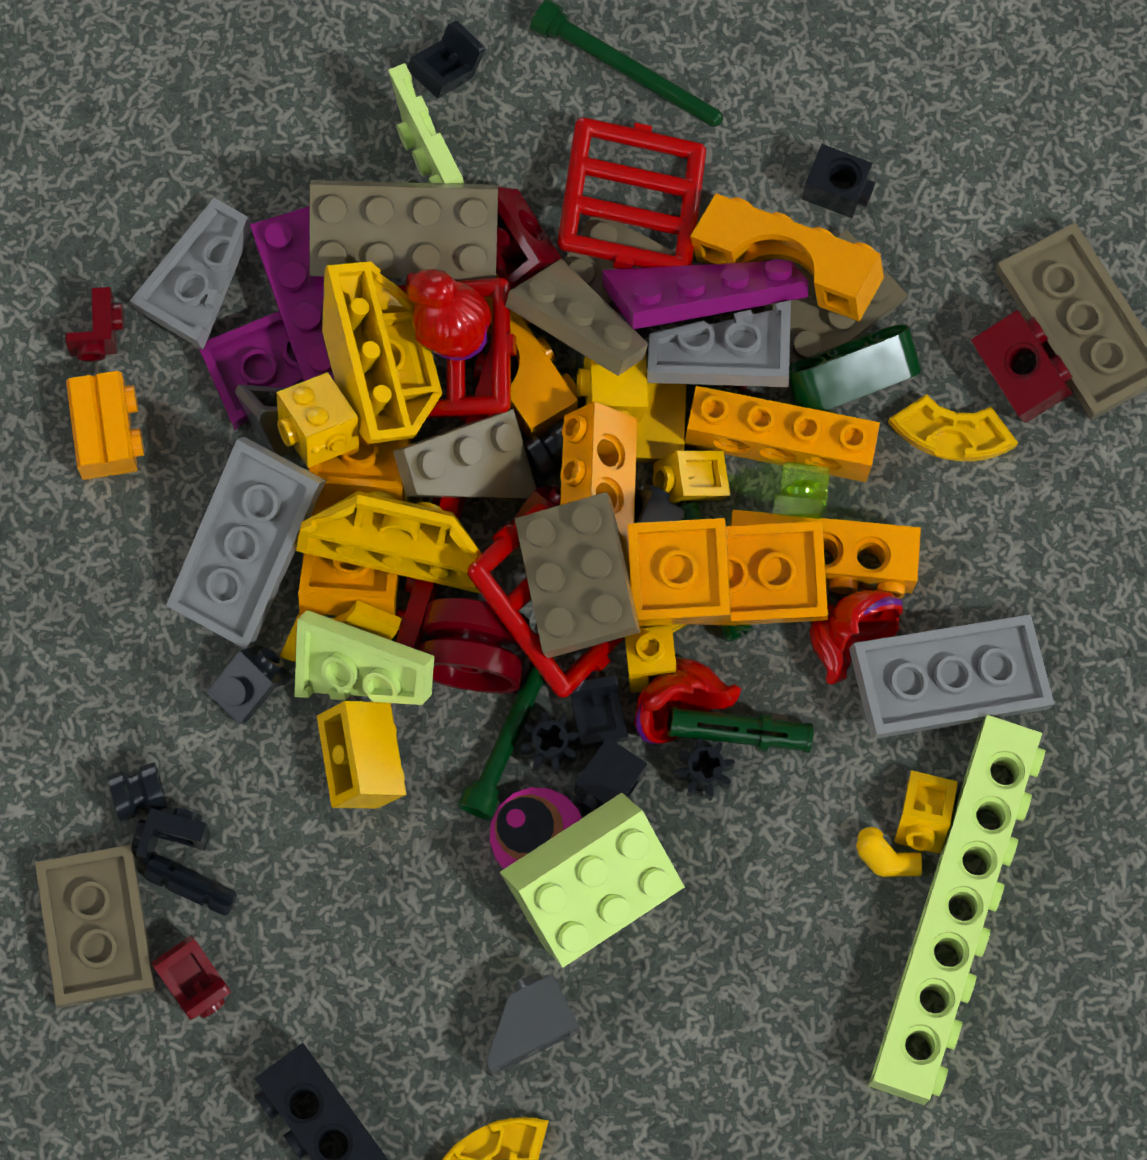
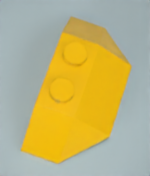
[322,261,442,444]
[296,491,482,594]

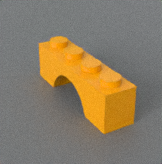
[690,193,884,322]
[454,274,580,438]

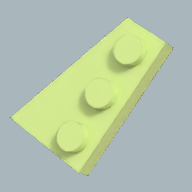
[388,63,464,184]
[294,610,434,705]

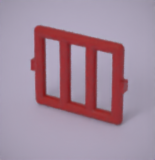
[557,117,706,269]
[398,278,516,419]
[467,503,625,698]

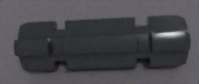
[144,855,237,916]

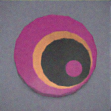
[490,787,582,870]

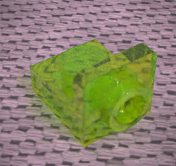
[773,462,830,519]

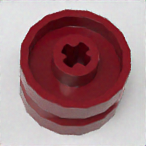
[419,598,530,694]

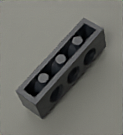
[254,1043,388,1160]

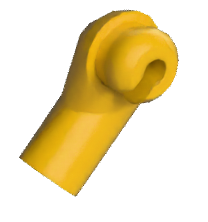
[856,827,922,877]

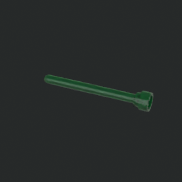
[530,0,723,127]
[457,657,555,821]

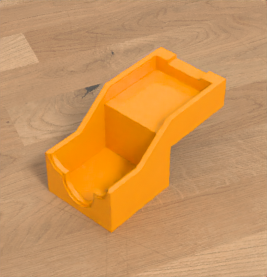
[298,434,411,616]
[628,518,828,626]

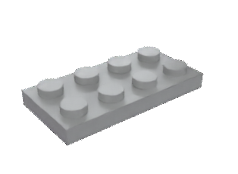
[166,437,326,649]
[849,614,1055,740]

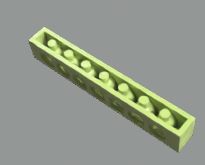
[868,715,1046,1105]

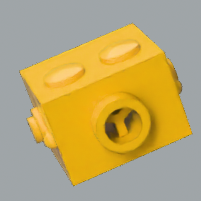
[577,353,648,422]
[276,372,359,468]

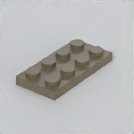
[310,180,498,280]
[995,222,1147,420]

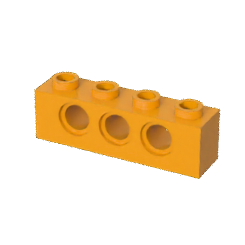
[685,386,880,482]
[560,401,637,586]
[730,510,921,599]

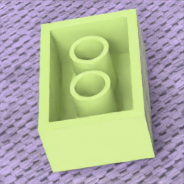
[500,793,685,968]

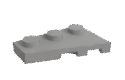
[130,198,252,350]
[647,300,791,387]

